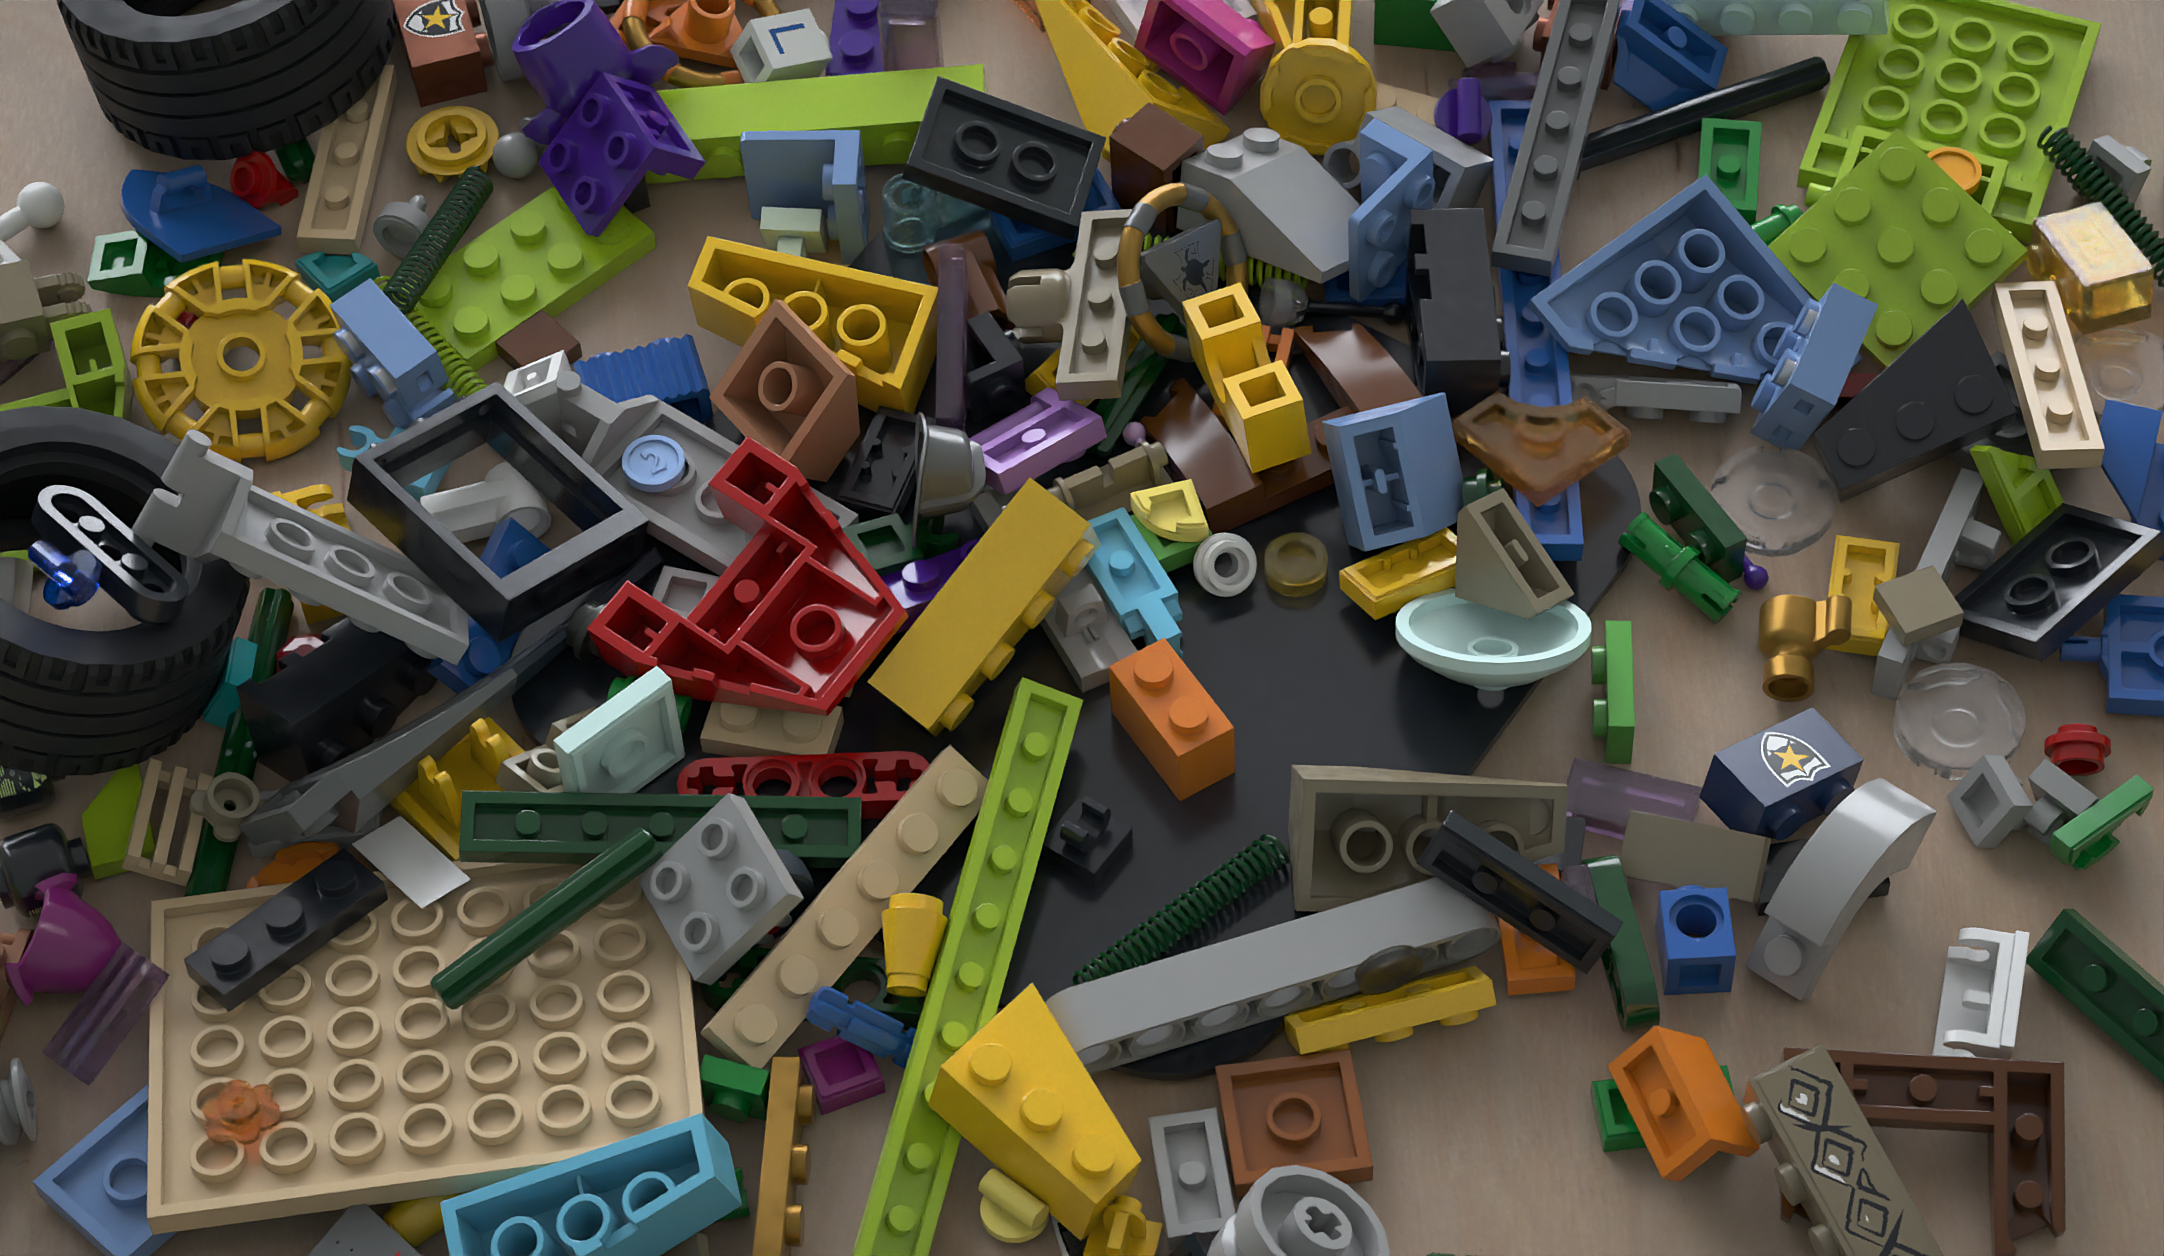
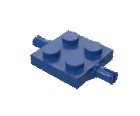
[2059,594,2164,717]

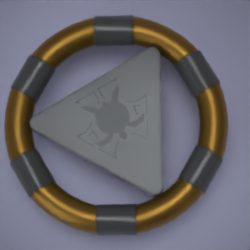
[1117,182,1249,363]

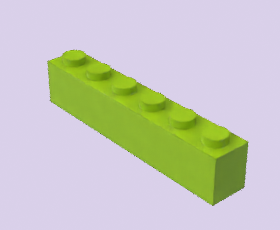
[645,64,988,184]

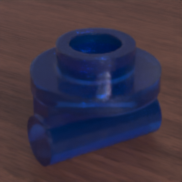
[28,540,102,610]

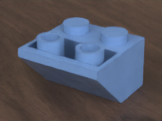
[1322,392,1464,551]

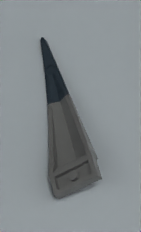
[239,547,665,846]

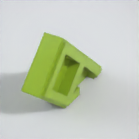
[1970,445,2064,546]
[81,764,156,880]

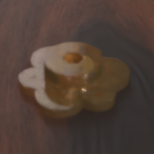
[202,1080,282,1145]

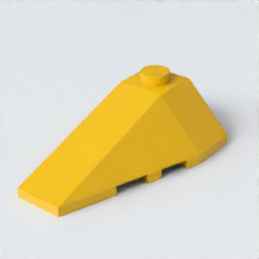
[1034,0,1231,164]

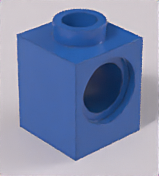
[1655,885,1736,995]

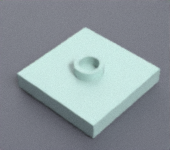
[553,666,685,793]

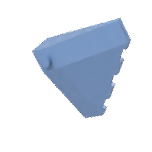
[1527,174,1863,385]

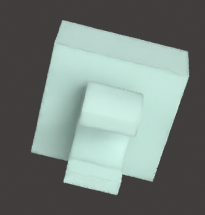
[760,207,828,258]

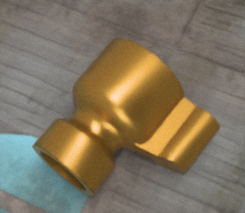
[1758,595,1852,702]

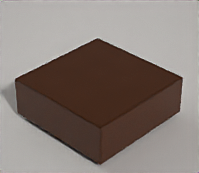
[495,309,582,370]

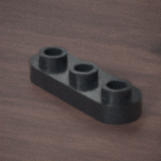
[31,485,189,624]

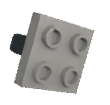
[637,793,815,985]

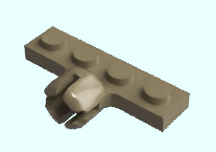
[1006,209,1143,401]

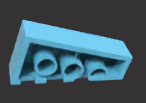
[440,1113,742,1256]

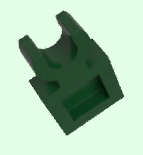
[842,513,959,577]

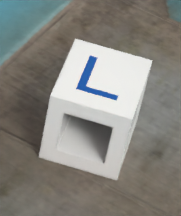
[730,8,833,83]

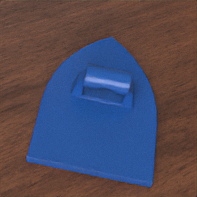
[121,164,282,263]

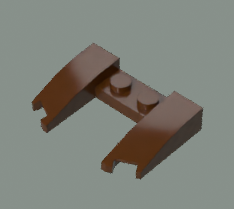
[1140,323,1423,535]
[1780,1047,2066,1256]

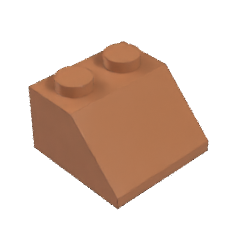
[709,299,860,482]

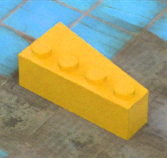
[868,477,1101,737]

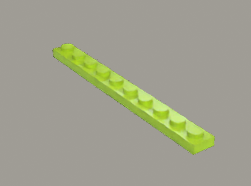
[851,677,1083,1256]

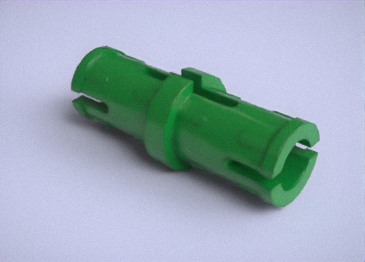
[1618,512,1742,624]

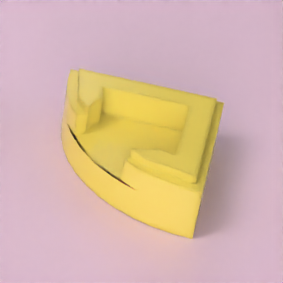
[1130,479,1209,542]

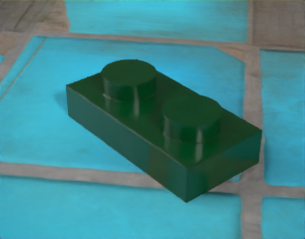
[1649,452,1747,583]

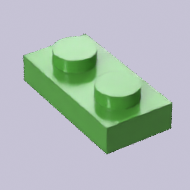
[1591,620,1635,764]

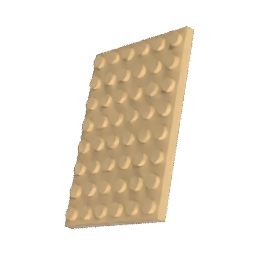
[147,860,705,1235]

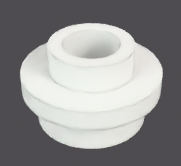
[1193,532,1257,597]

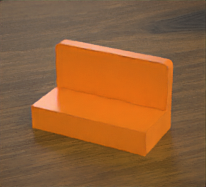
[1607,1025,1760,1182]

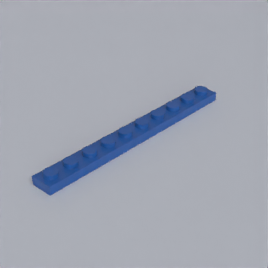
[1488,100,1584,561]

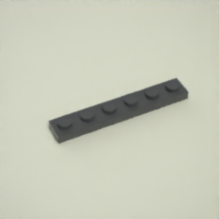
[1491,0,1621,277]

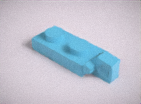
[1085,507,1183,657]

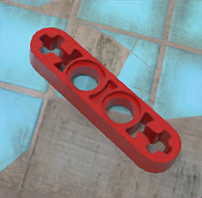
[677,751,930,820]

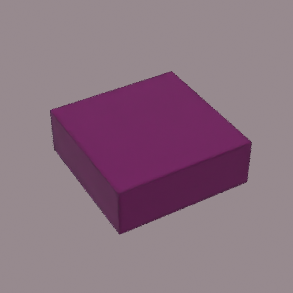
[797,1035,886,1115]

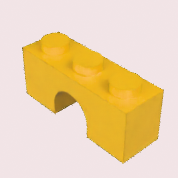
[1182,283,1312,474]

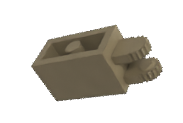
[0,259,93,362]

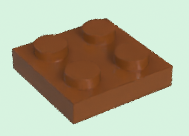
[1215,1048,1373,1199]

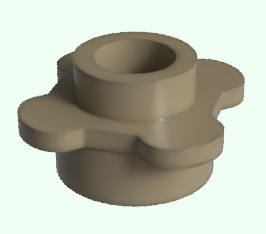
[190,772,266,842]

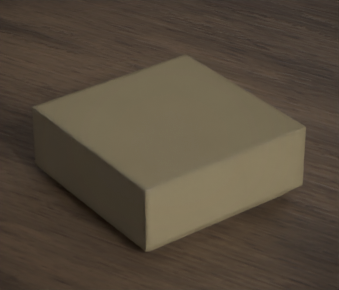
[1873,565,1964,647]

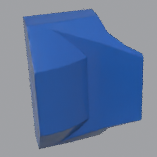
[1613,0,1728,112]

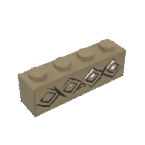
[1740,1043,1944,1256]

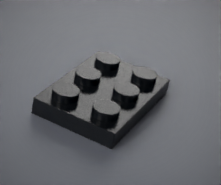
[902,76,1106,241]
[1954,503,2164,662]

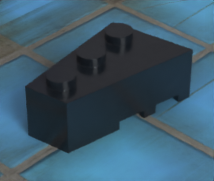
[236,617,438,782]

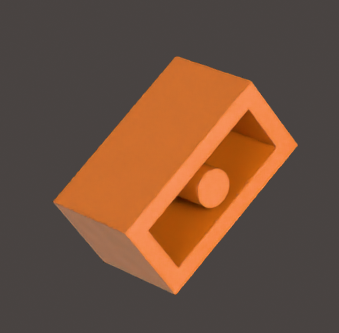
[1109,638,1235,801]

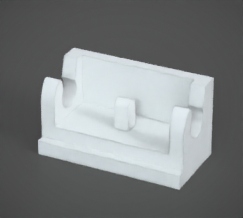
[1932,927,2030,1059]

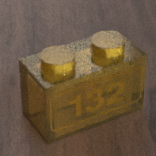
[2026,202,2154,336]

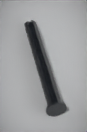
[1576,56,1831,181]

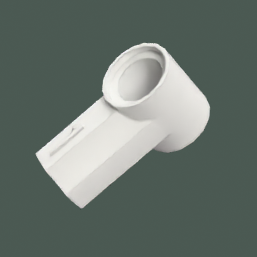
[420,461,551,543]

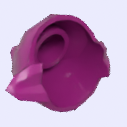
[5,873,150,1007]

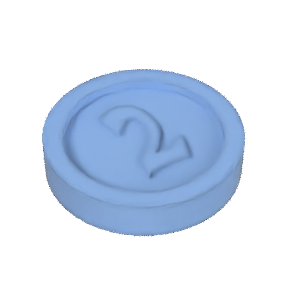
[622,435,685,492]

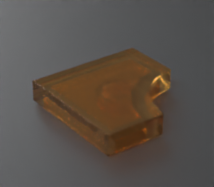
[1452,391,1631,507]

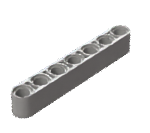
[1045,877,1502,1074]

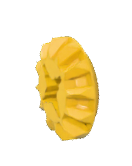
[406,106,500,184]

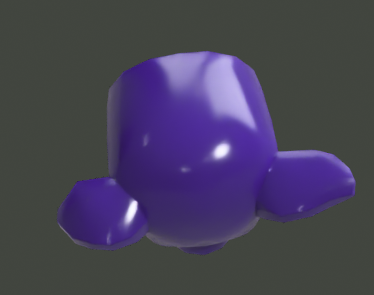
[511,0,679,145]

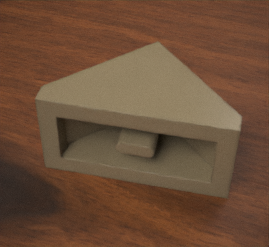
[1455,488,1574,620]

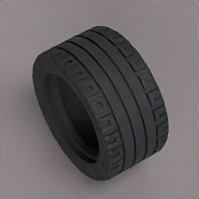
[56,0,397,160]
[0,406,251,776]

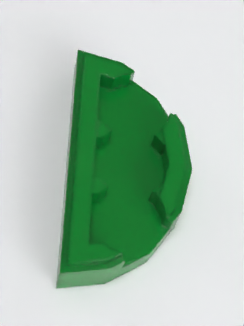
[2049,775,2154,870]

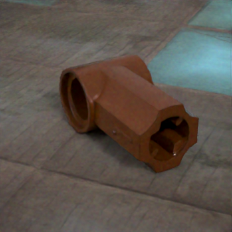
[922,229,1015,343]

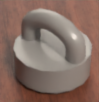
[373,194,433,259]

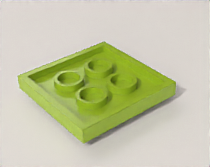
[1768,128,2028,370]

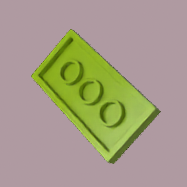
[402,186,657,373]

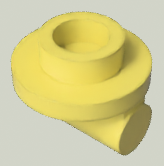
[978,1168,1050,1243]

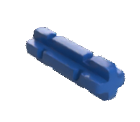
[806,986,916,1069]

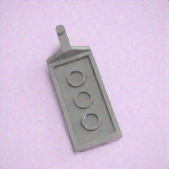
[556,371,859,576]
[131,430,469,666]

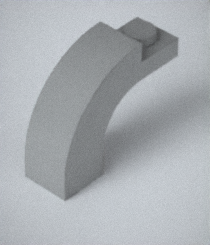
[1744,778,1937,1001]

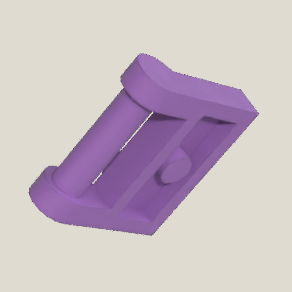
[968,387,1107,495]

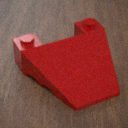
[587,436,908,716]

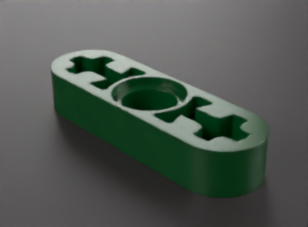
[1581,854,1660,1031]

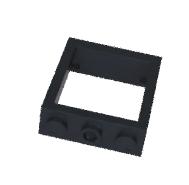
[347,381,649,643]

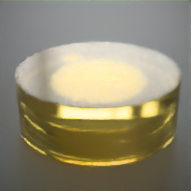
[1265,533,1328,597]

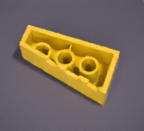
[687,236,946,414]

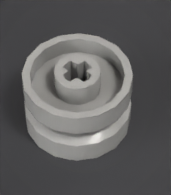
[1207,1165,1390,1256]

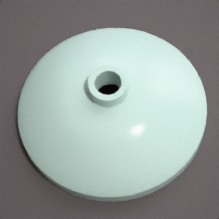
[1395,588,1591,691]

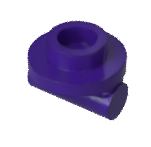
[1434,78,1493,146]

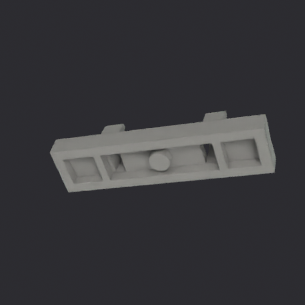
[1871,467,2001,701]
[971,489,1137,693]

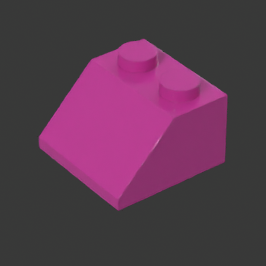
[1134,0,1277,116]

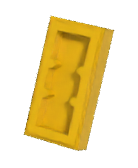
[1339,527,1457,620]
[1824,535,1900,656]

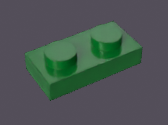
[1698,118,1762,225]

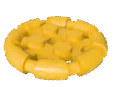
[130,259,353,464]

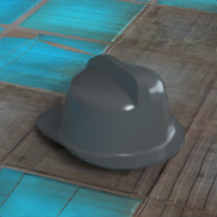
[912,412,986,550]

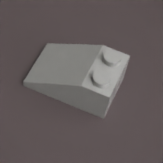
[1176,128,1361,284]

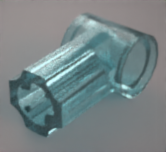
[882,173,986,253]

